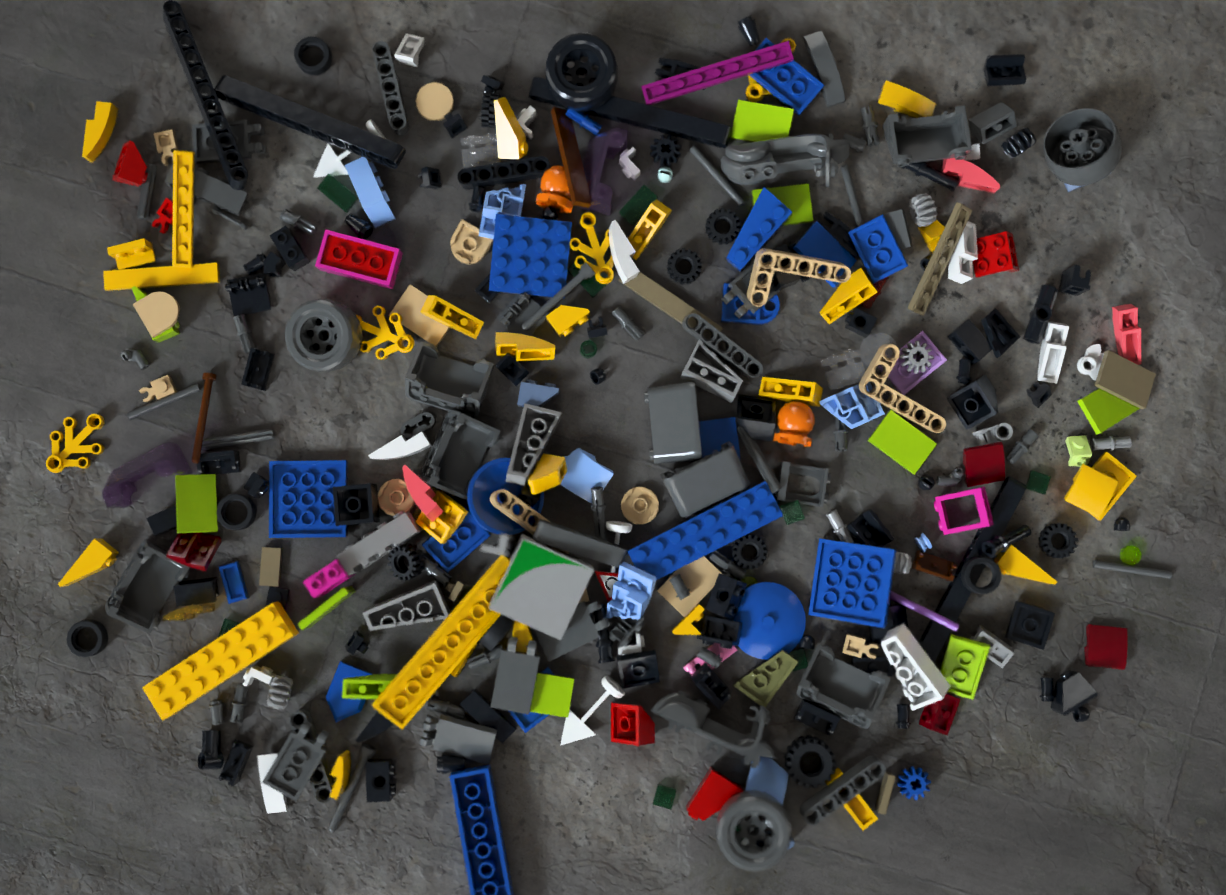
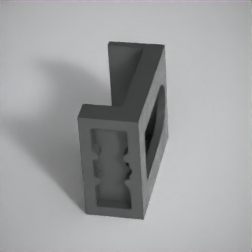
[775,461,831,507]

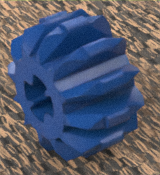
[897,766,931,800]

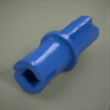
[566,109,602,136]

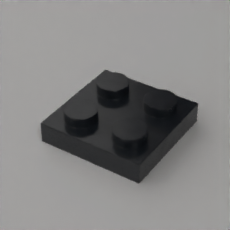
[1005,601,1055,650]
[617,649,660,689]

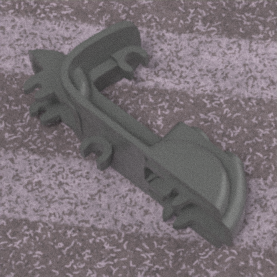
[721,134,849,187]
[651,691,776,768]

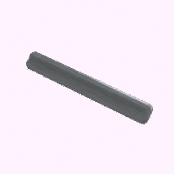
[737,426,781,493]
[201,429,274,450]

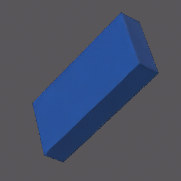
[219,561,249,604]

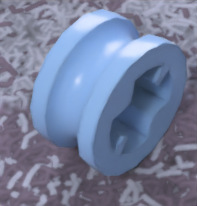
[914,533,932,553]

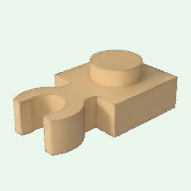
[154,129,178,165]
[139,375,177,402]
[842,633,879,659]

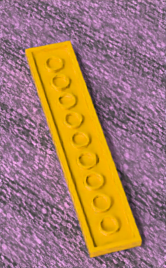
[372,555,510,730]

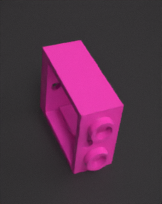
[934,486,994,535]
[303,559,356,598]

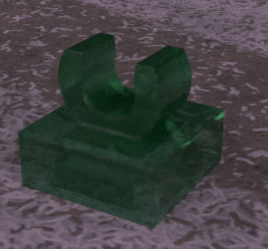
[652,784,676,810]

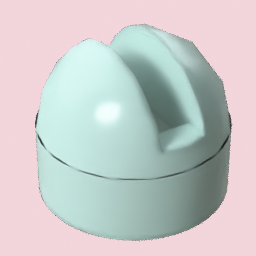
[658,166,673,183]

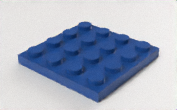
[489,214,572,299]
[269,460,348,538]
[808,538,897,628]

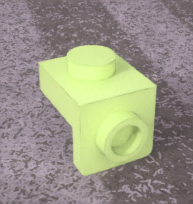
[1065,435,1092,467]

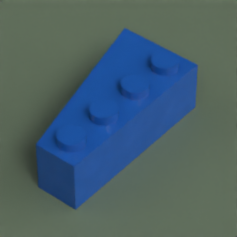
[726,187,793,273]

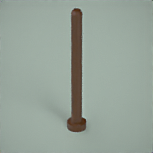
[192,373,217,464]

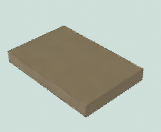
[1094,350,1156,409]

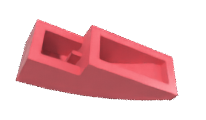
[941,158,1000,193]
[1112,304,1141,365]
[402,465,443,523]

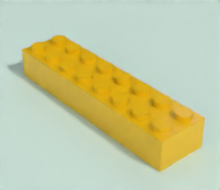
[142,601,299,721]

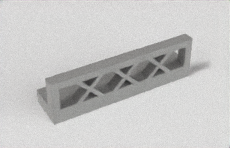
[481,534,517,557]

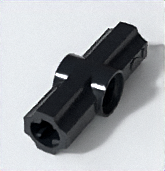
[1023,284,1059,344]

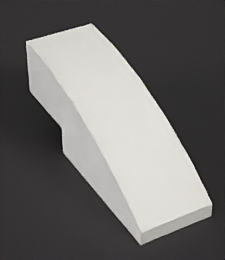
[609,220,640,284]
[948,221,978,284]
[1037,321,1069,384]
[368,432,432,460]
[258,753,288,813]

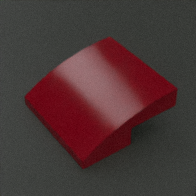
[963,442,1005,487]
[166,532,222,571]
[1084,624,1128,670]

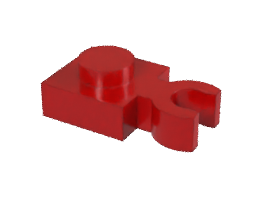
[152,197,173,234]

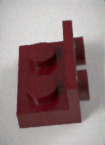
[919,694,961,736]

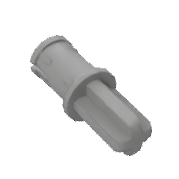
[1091,436,1132,451]
[826,509,854,543]

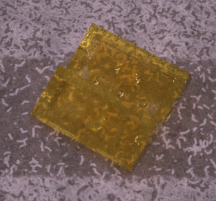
[163,603,215,621]

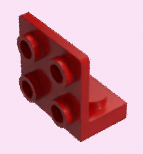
[973,231,1019,277]

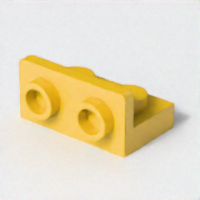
[107,238,156,270]

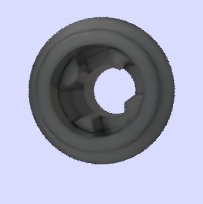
[737,15,760,46]
[344,214,373,240]
[437,754,465,774]

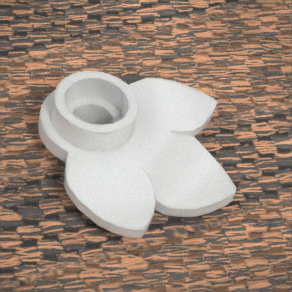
[1077,344,1104,381]

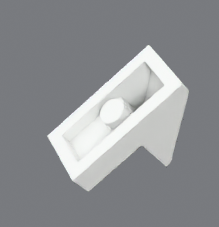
[395,33,424,67]

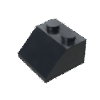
[333,483,380,526]

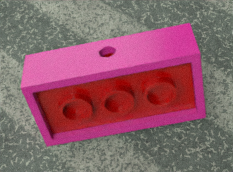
[315,229,403,290]

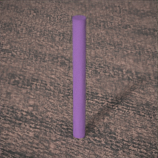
[890,591,960,631]

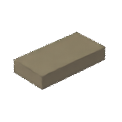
[259,547,283,587]
[875,772,896,815]

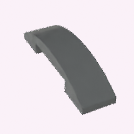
[803,31,846,108]

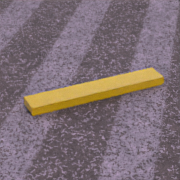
[172,150,195,268]
[103,263,220,291]

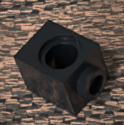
[845,308,877,338]

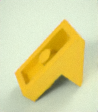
[918,220,945,254]
[671,603,705,635]

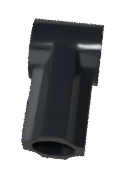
[197,730,224,770]

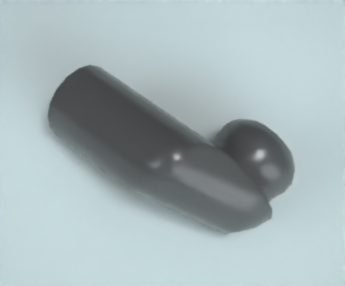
[121,349,150,370]
[937,467,965,487]

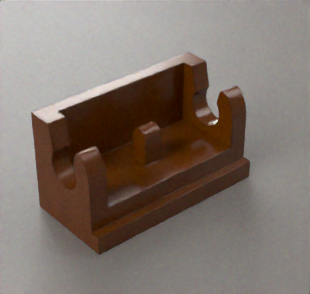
[911,550,957,581]

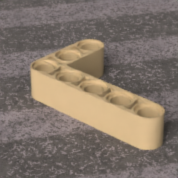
[747,248,851,307]
[859,344,946,433]
[490,489,569,554]

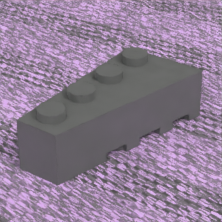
[165,163,248,216]

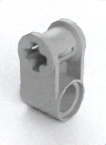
[972,423,1013,446]

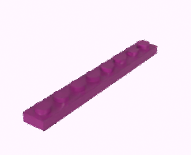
[641,41,794,105]

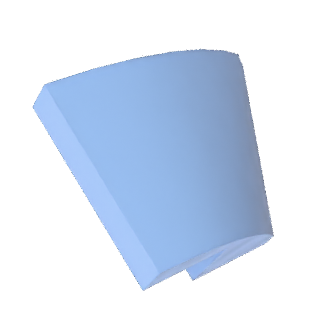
[479,184,526,239]
[819,382,885,429]
[560,448,614,503]
[606,562,656,619]
[745,756,789,806]

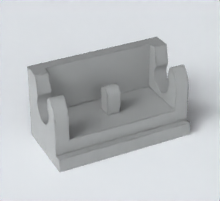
[970,625,1014,668]

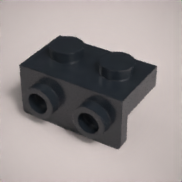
[983,54,1027,86]
[847,509,894,548]
[697,615,743,649]

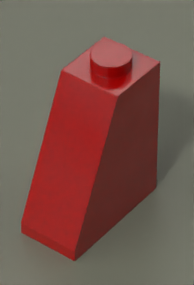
[686,767,745,821]

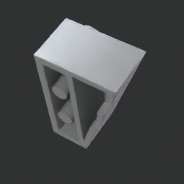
[680,339,743,403]

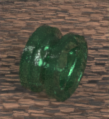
[580,340,597,359]

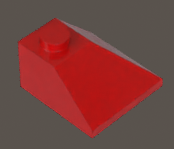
[112,140,148,187]
[611,702,655,746]

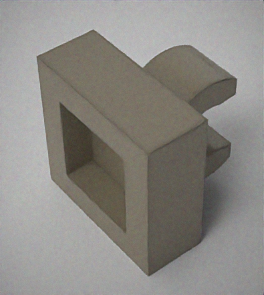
[445,581,471,603]

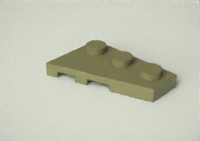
[733,650,799,707]

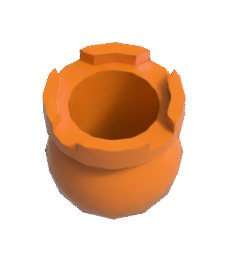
[536,165,573,213]
[773,401,815,447]

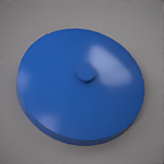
[467,458,544,535]
[729,582,806,660]

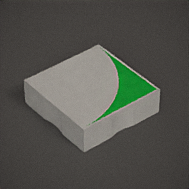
[489,534,594,640]

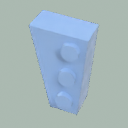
[345,157,396,228]

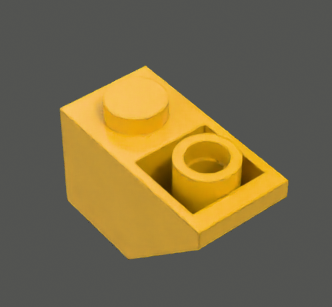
[546,305,590,337]
[528,453,567,494]

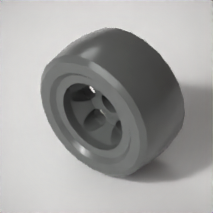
[1043,108,1122,186]
[285,299,363,372]
[716,790,792,871]

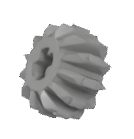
[909,193,938,227]
[900,341,934,374]
[893,552,912,574]
[267,675,293,709]

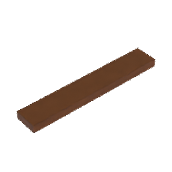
[551,107,592,208]

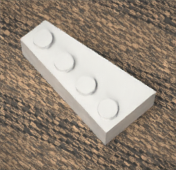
[881,624,950,711]

